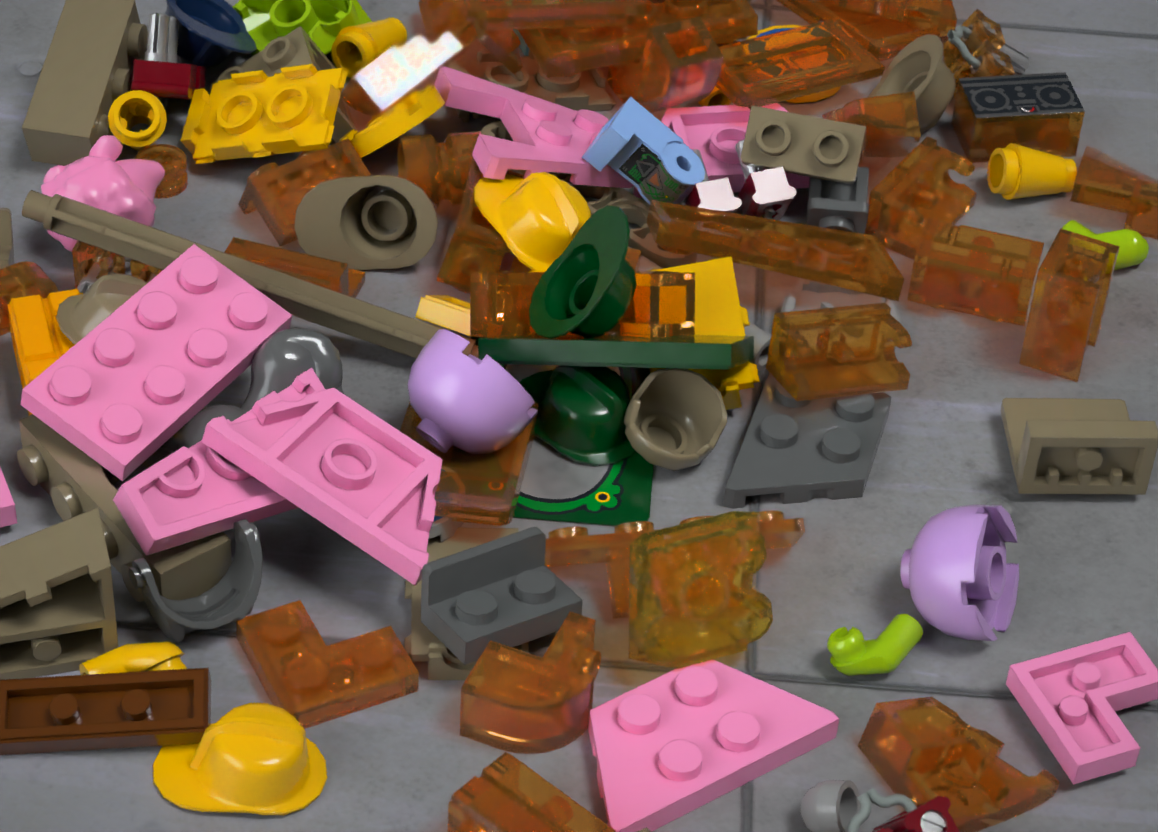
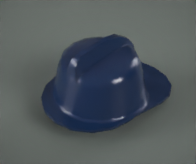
[165,0,257,67]

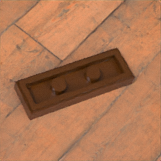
[0,668,211,755]

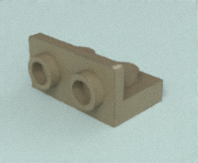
[741,105,867,184]

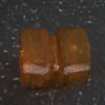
[397,131,484,210]

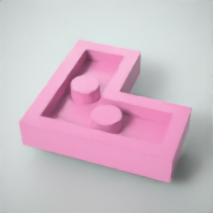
[1006,632,1158,785]

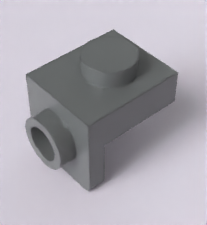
[806,167,869,242]

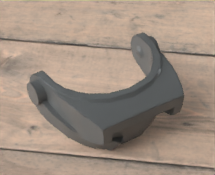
[128,519,263,643]

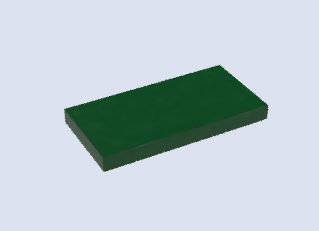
[478,331,754,370]

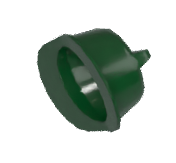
[529,205,637,339]
[519,366,635,466]

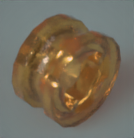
[135,144,188,199]

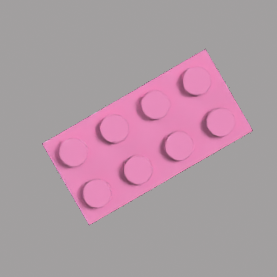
[21,244,292,481]

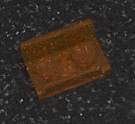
[238,139,371,247]

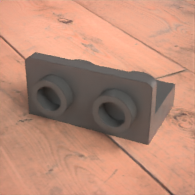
[421,526,583,665]

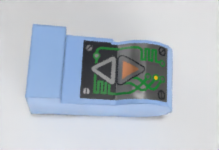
[582,97,705,211]

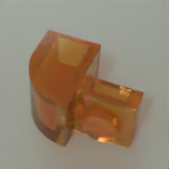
[460,611,602,754]

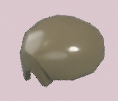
[624,368,728,471]

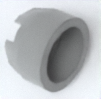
[800,780,860,832]

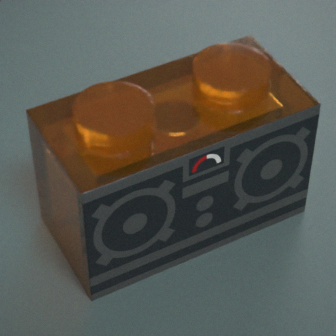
[951,72,1085,163]

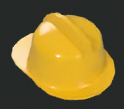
[474,172,591,275]
[153,703,327,815]

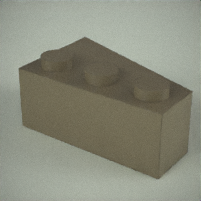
[22,0,148,166]
[0,507,118,680]

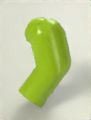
[1057,220,1149,272]
[827,613,923,676]

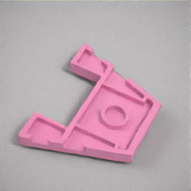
[434,66,633,189]

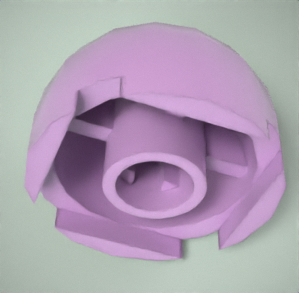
[408,329,538,454]
[900,505,1019,641]

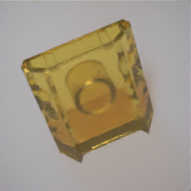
[629,511,773,669]

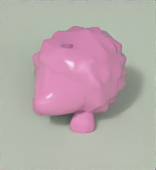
[41,135,165,258]

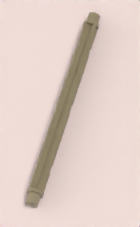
[22,190,478,359]

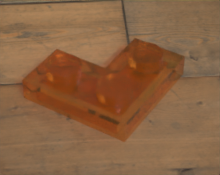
[236,600,419,729]

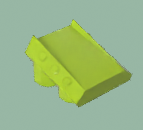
[233,0,372,56]

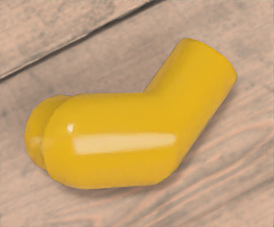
[79,642,187,675]

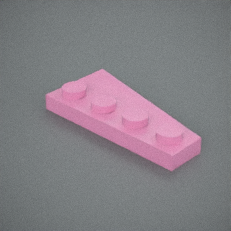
[113,368,326,556]

